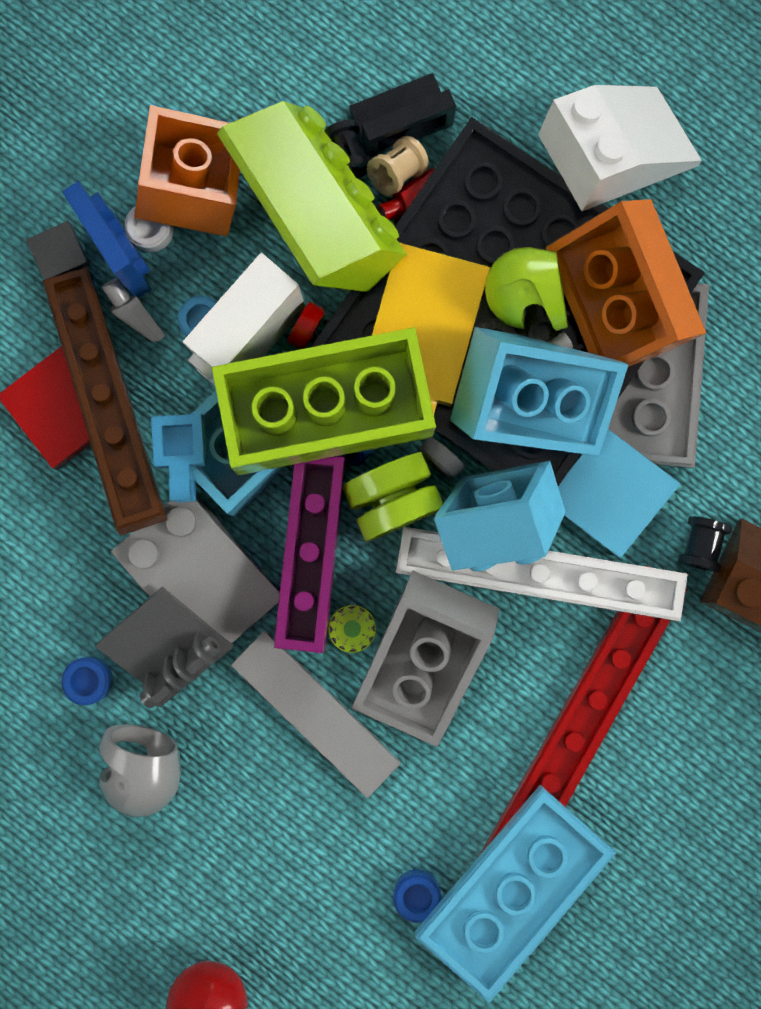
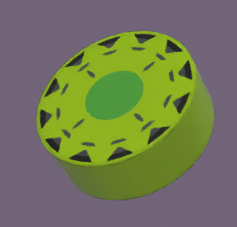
[329,605,376,653]

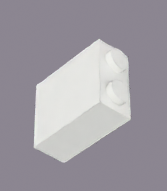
[183,253,305,386]

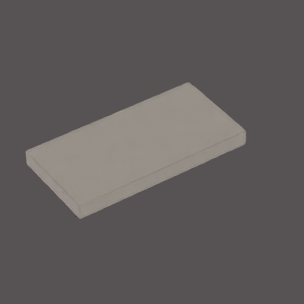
[608,283,709,469]

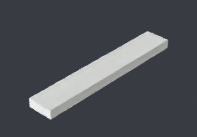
[396,527,688,621]

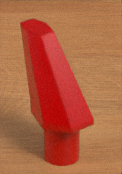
[376,169,434,221]

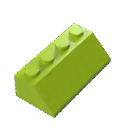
[217,101,407,292]

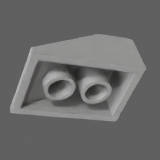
[111,494,280,643]
[351,570,500,747]

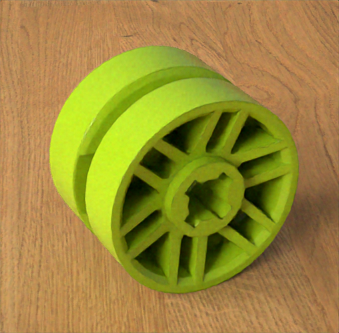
[342,452,444,542]

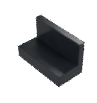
[349,73,456,158]

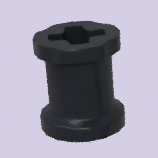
[324,119,372,179]
[677,516,732,573]

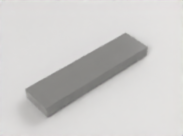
[231,630,401,799]

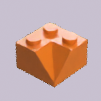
[134,105,240,237]

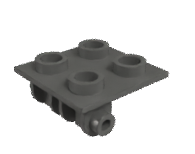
[95,586,233,708]

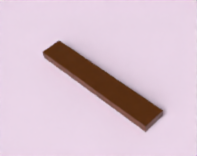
[43,267,168,536]

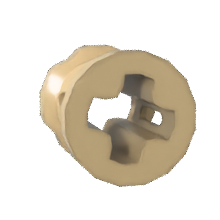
[367,136,429,196]

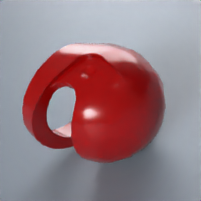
[166,960,248,1009]

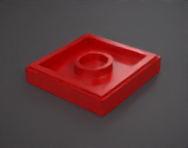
[0,346,91,470]

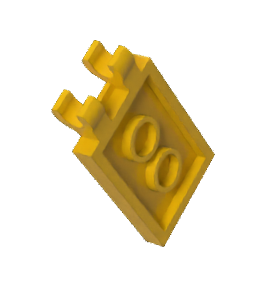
[372,243,490,415]

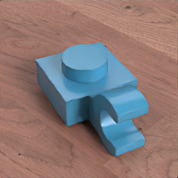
[151,413,207,503]

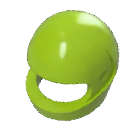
[485,247,568,331]

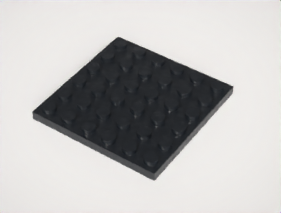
[312,117,705,486]

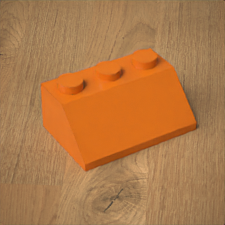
[546,199,706,367]

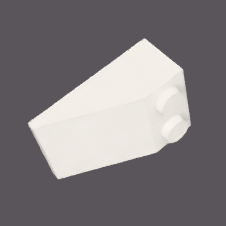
[538,85,702,211]

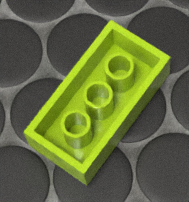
[212,327,436,475]

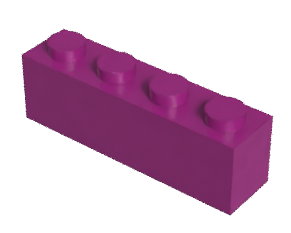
[274,456,346,653]

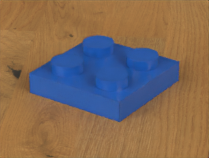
[62,181,152,298]

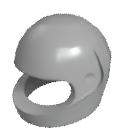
[99,724,181,817]

